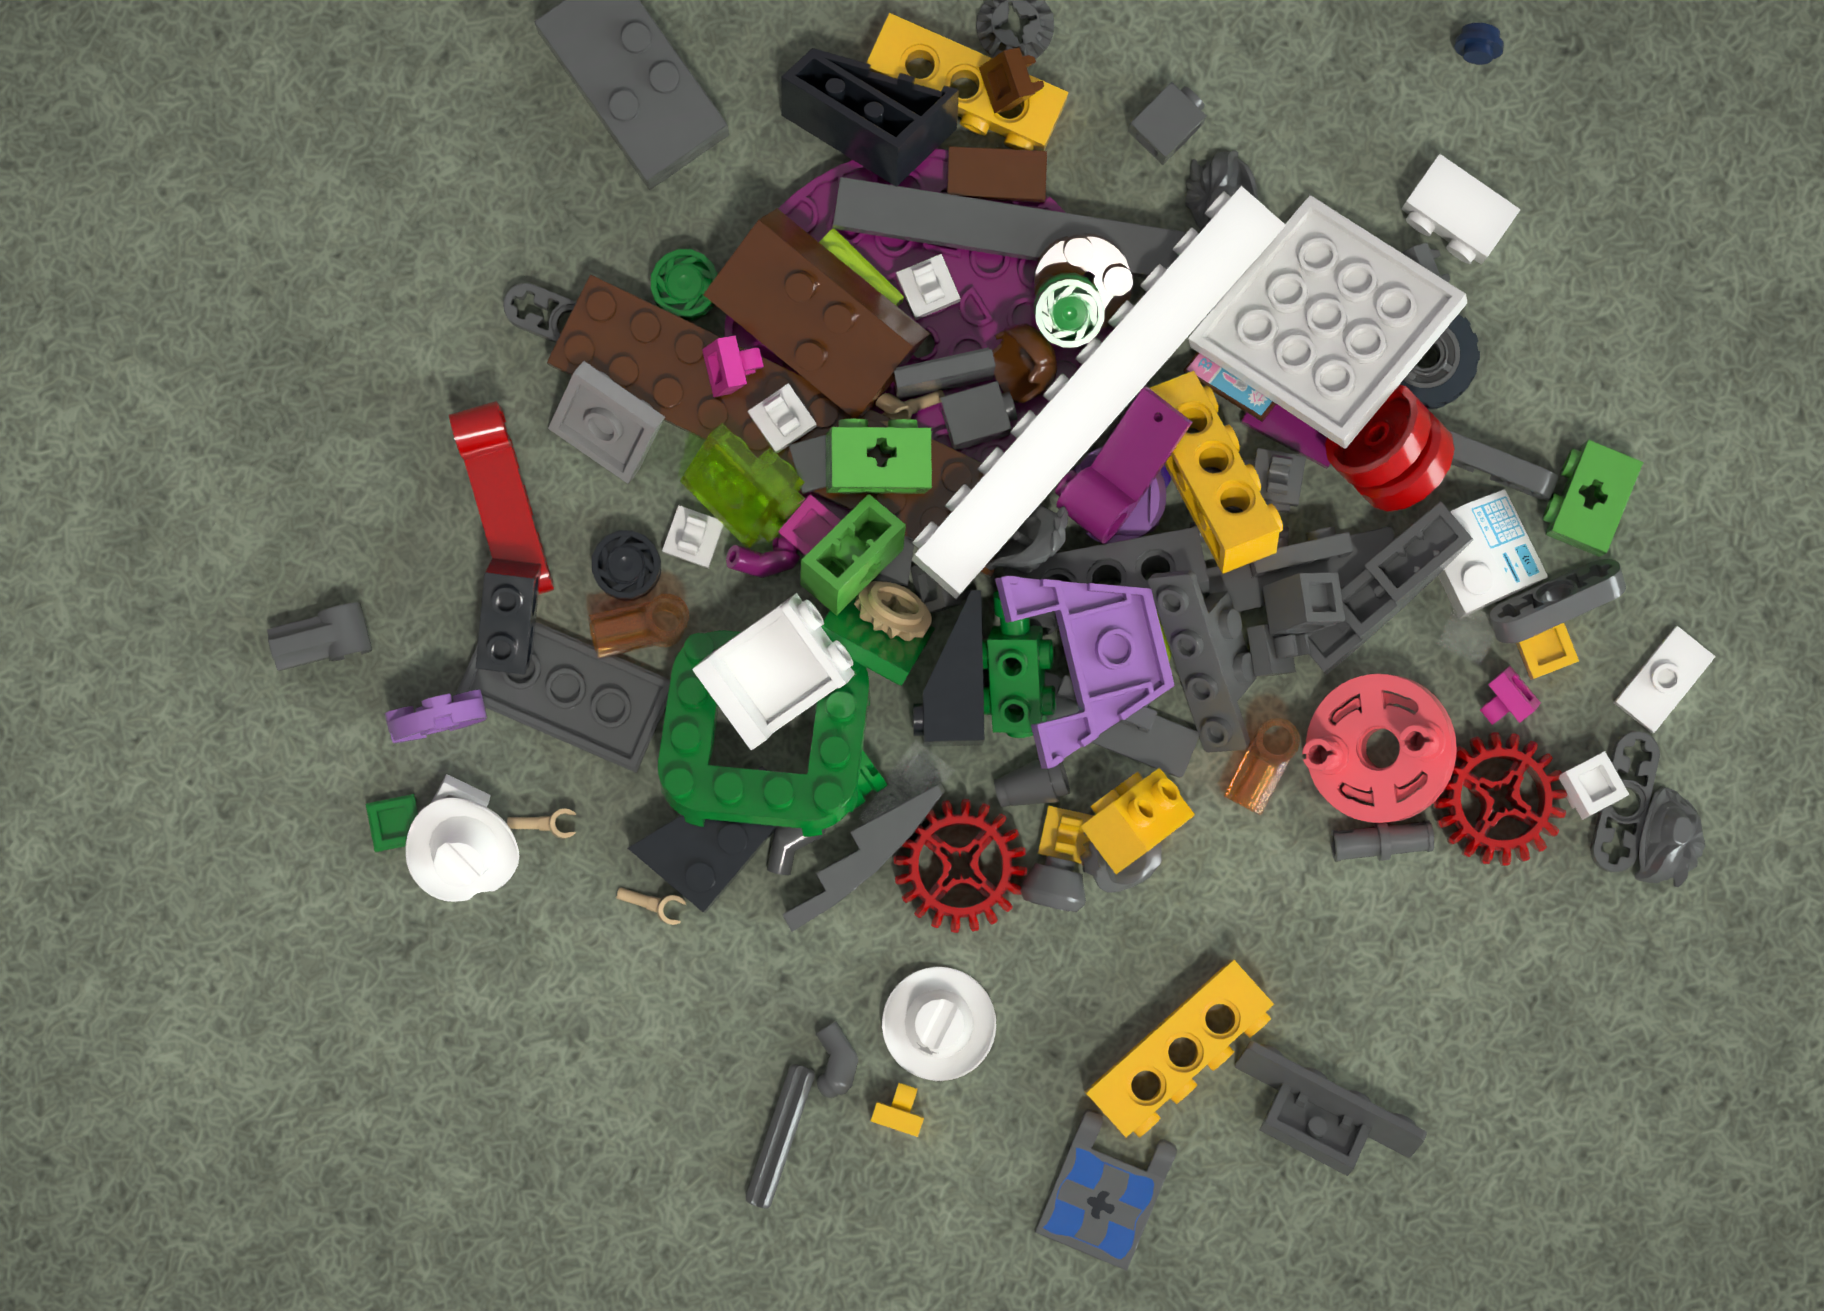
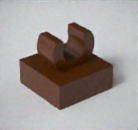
[979,47,1044,113]

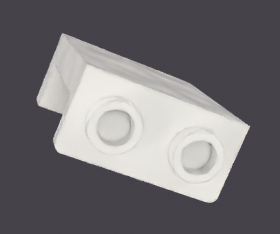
[692,593,855,750]

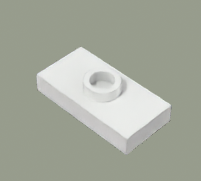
[1613,626,1716,733]

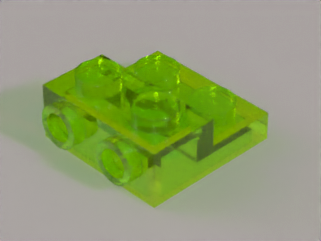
[680,423,805,549]

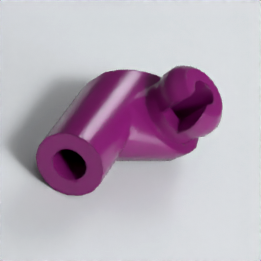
[726,536,800,578]

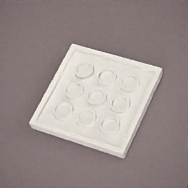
[1188,195,1467,449]

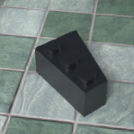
[781,48,959,187]
[627,766,778,913]

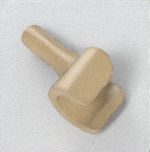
[876,390,945,427]
[507,808,576,839]
[617,887,686,925]

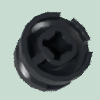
[592,530,661,601]

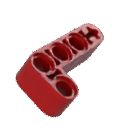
[449,401,554,594]

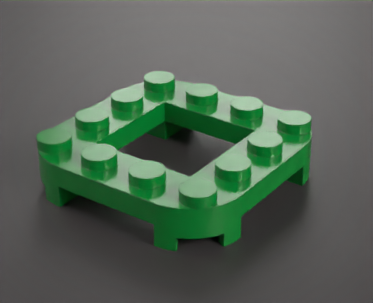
[658,630,871,837]

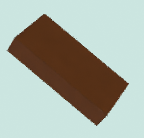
[947,146,1047,203]

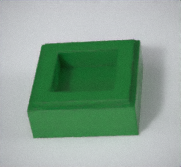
[365,794,419,853]

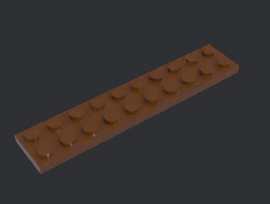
[547,274,1011,578]

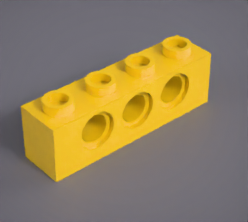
[867,13,1068,151]
[1149,371,1283,574]
[1084,960,1274,1138]

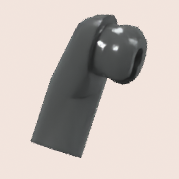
[767,826,826,875]
[816,1021,858,1098]

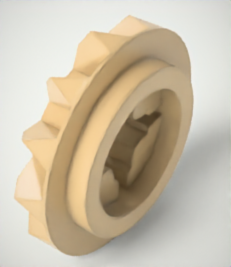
[854,581,932,641]

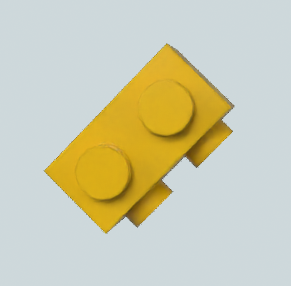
[1080,767,1195,874]

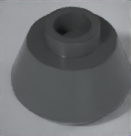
[1020,856,1086,912]

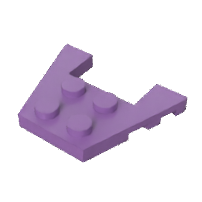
[995,576,1175,769]

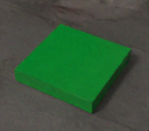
[821,596,935,686]

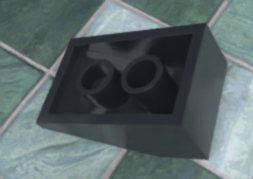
[913,590,985,747]

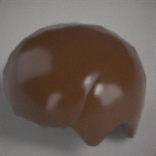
[992,323,1057,403]

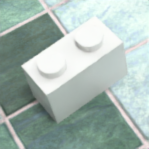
[1401,154,1521,264]

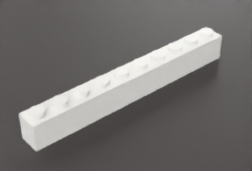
[911,186,1286,599]

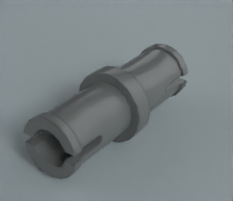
[1330,820,1434,862]

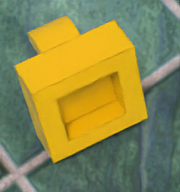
[1037,805,1094,864]
[870,1083,924,1137]

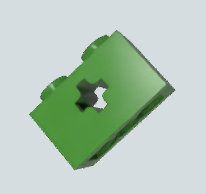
[826,419,932,494]
[1542,440,1644,557]
[800,494,906,616]

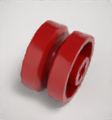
[1325,384,1455,512]

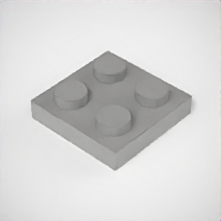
[548,361,665,484]

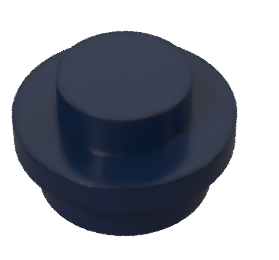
[1454,23,1504,65]

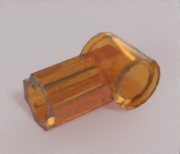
[588,594,689,659]
[1222,718,1300,816]

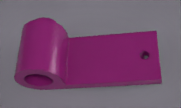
[1055,386,1193,543]

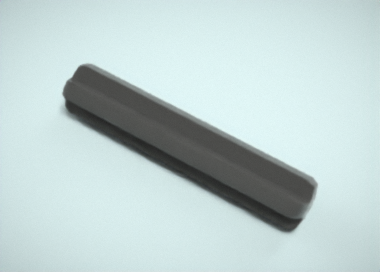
[746,1064,815,1209]

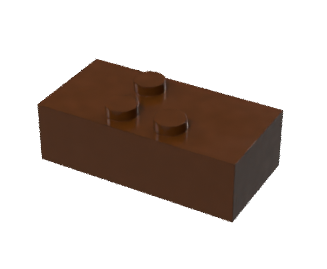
[703,208,930,419]

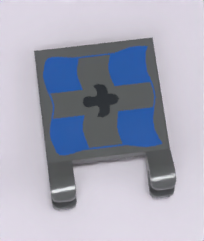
[1035,1109,1177,1271]

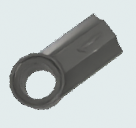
[267,602,372,671]

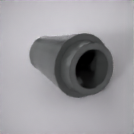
[994,758,1070,808]

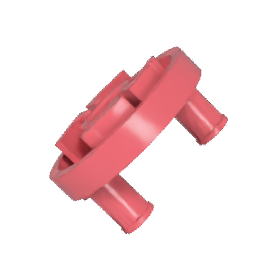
[1302,674,1457,823]

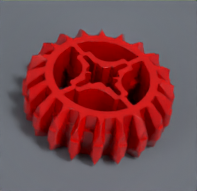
[1432,732,1567,866]
[894,799,1027,933]

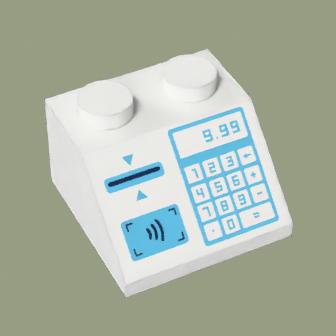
[1438,489,1548,619]

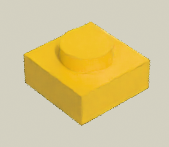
[1516,623,1579,680]

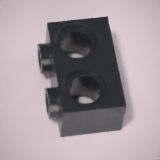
[475,558,542,675]

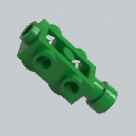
[982,590,1056,738]

